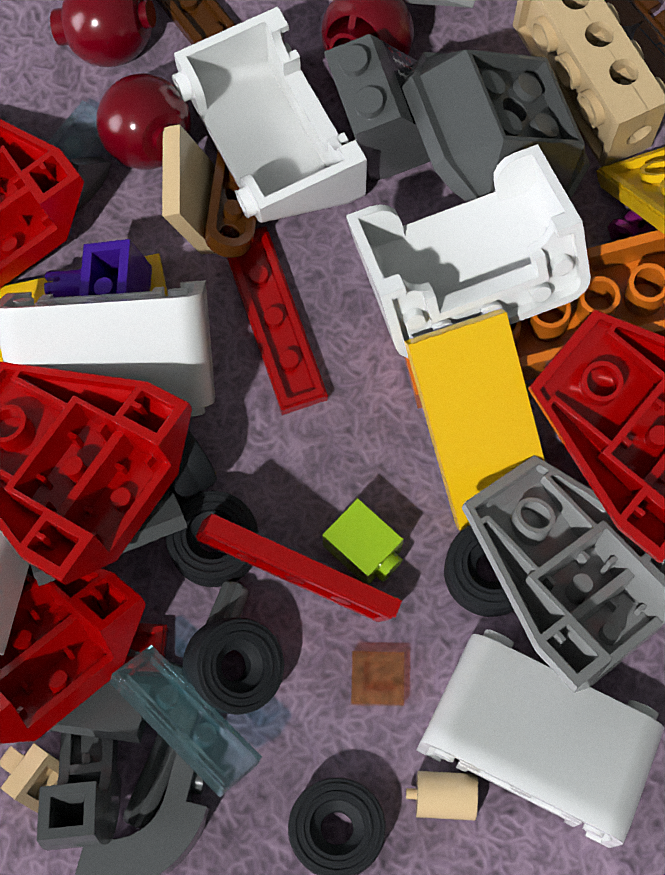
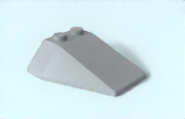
[462,455,665,693]

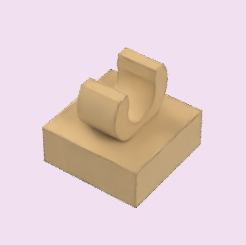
[0,743,59,813]

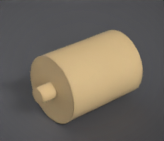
[406,771,478,821]

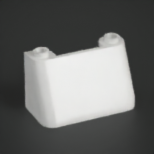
[172,6,367,223]
[346,144,591,358]
[0,280,215,417]
[416,629,664,848]

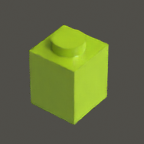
[322,498,403,585]

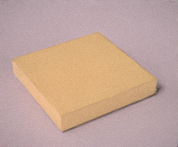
[162,124,216,254]

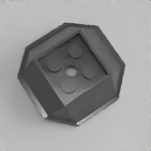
[402,49,591,202]

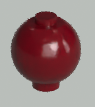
[50,0,156,67]
[321,0,414,55]
[96,73,192,170]

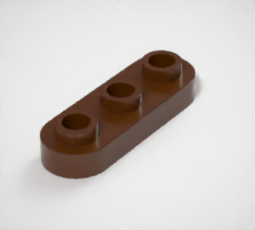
[205,151,256,258]

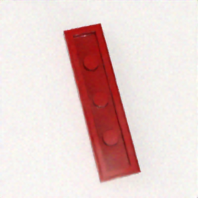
[226,226,328,415]
[195,513,402,622]

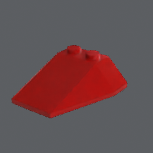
[0,119,84,288]
[528,309,665,563]
[0,362,192,585]
[0,564,146,744]

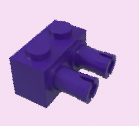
[44,239,152,298]

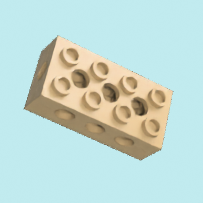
[513,0,665,167]

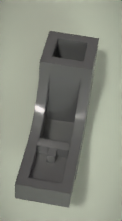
[36,733,122,851]
[75,742,211,875]

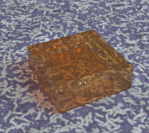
[351,651,404,707]

